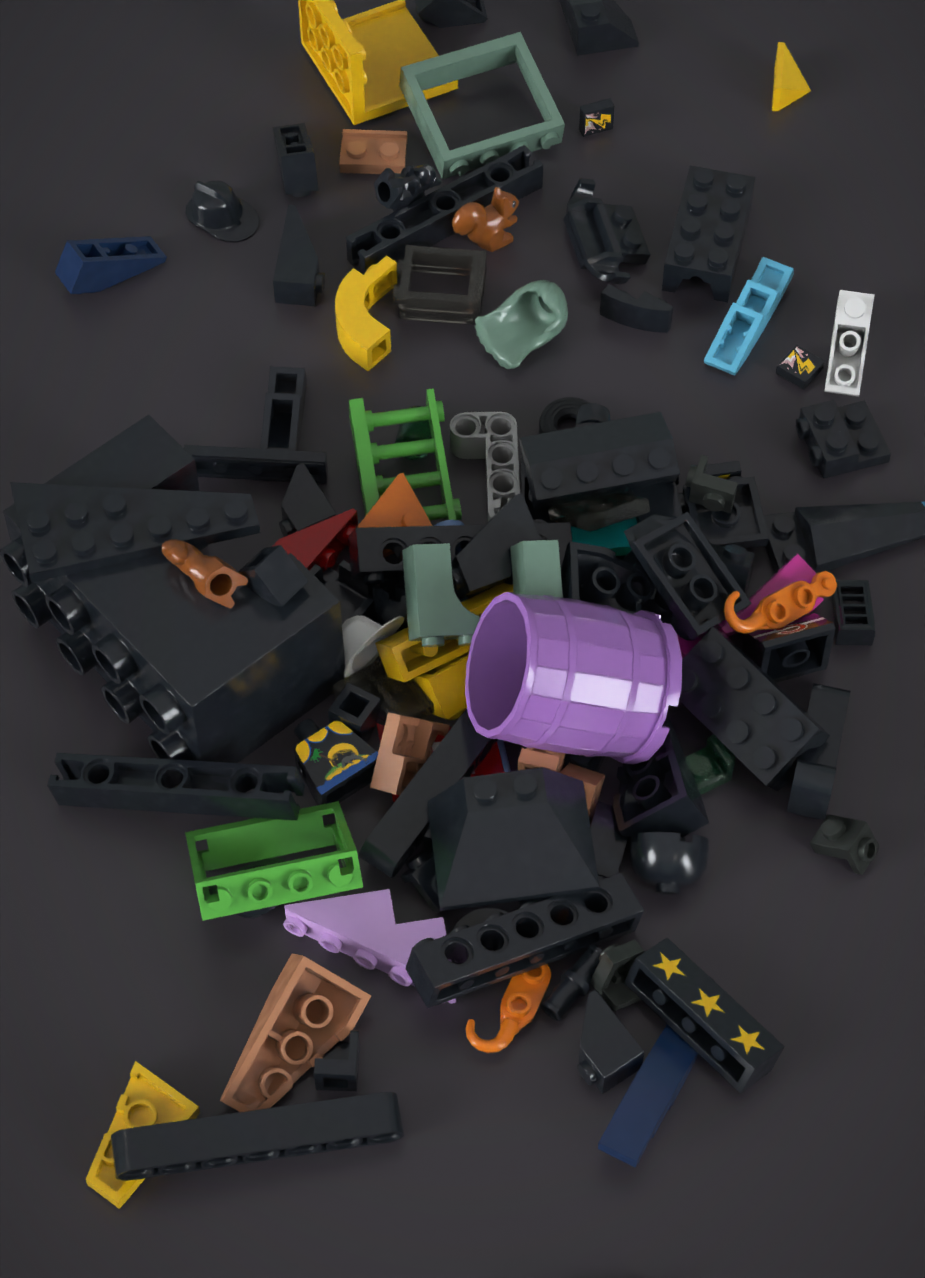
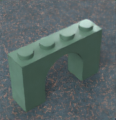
[402,540,563,647]

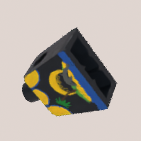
[294,718,378,805]

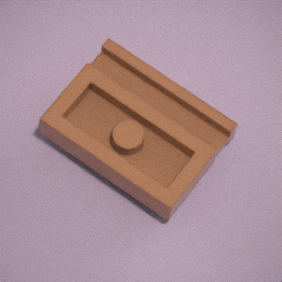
[339,129,408,174]

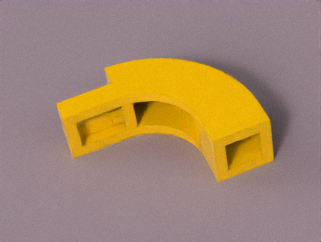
[335,255,397,371]

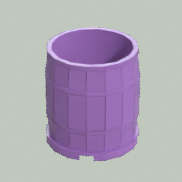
[465,592,682,765]

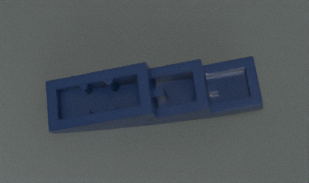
[598,1024,699,1168]

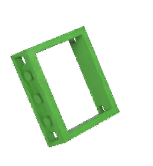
[185,801,363,921]

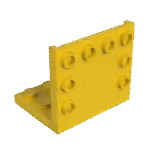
[298,0,458,125]

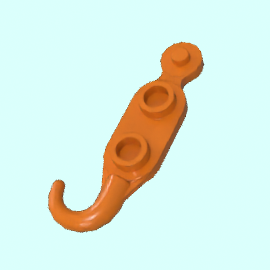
[724,571,837,634]
[465,964,551,1053]

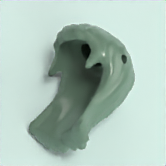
[475,280,568,369]

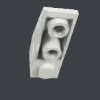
[824,290,874,397]

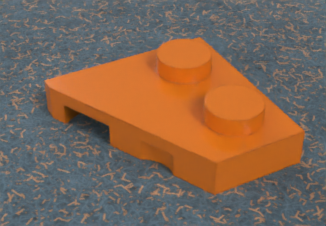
[357,473,432,558]

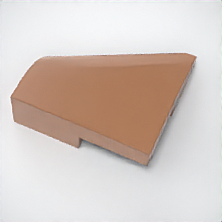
[370,712,450,795]

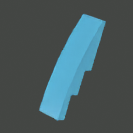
[703,257,794,376]

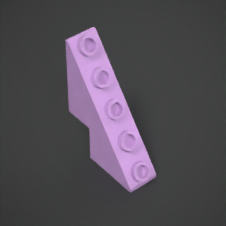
[283,889,456,1003]

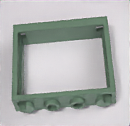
[399,32,565,179]

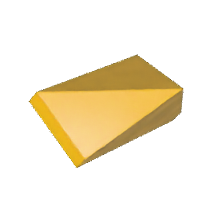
[772,42,811,111]

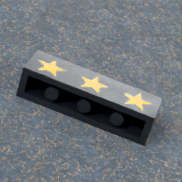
[624,938,785,1094]

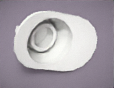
[342,615,405,680]

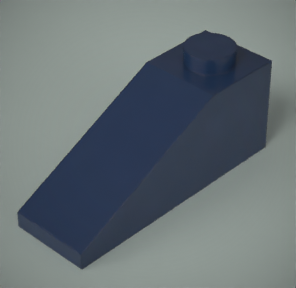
[55,236,167,294]

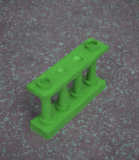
[349,388,462,520]

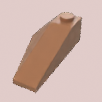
[220,953,371,1112]

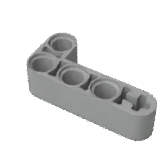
[450,412,520,521]

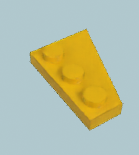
[86,1061,200,1209]

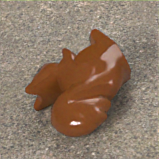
[452,187,519,252]
[162,539,248,608]

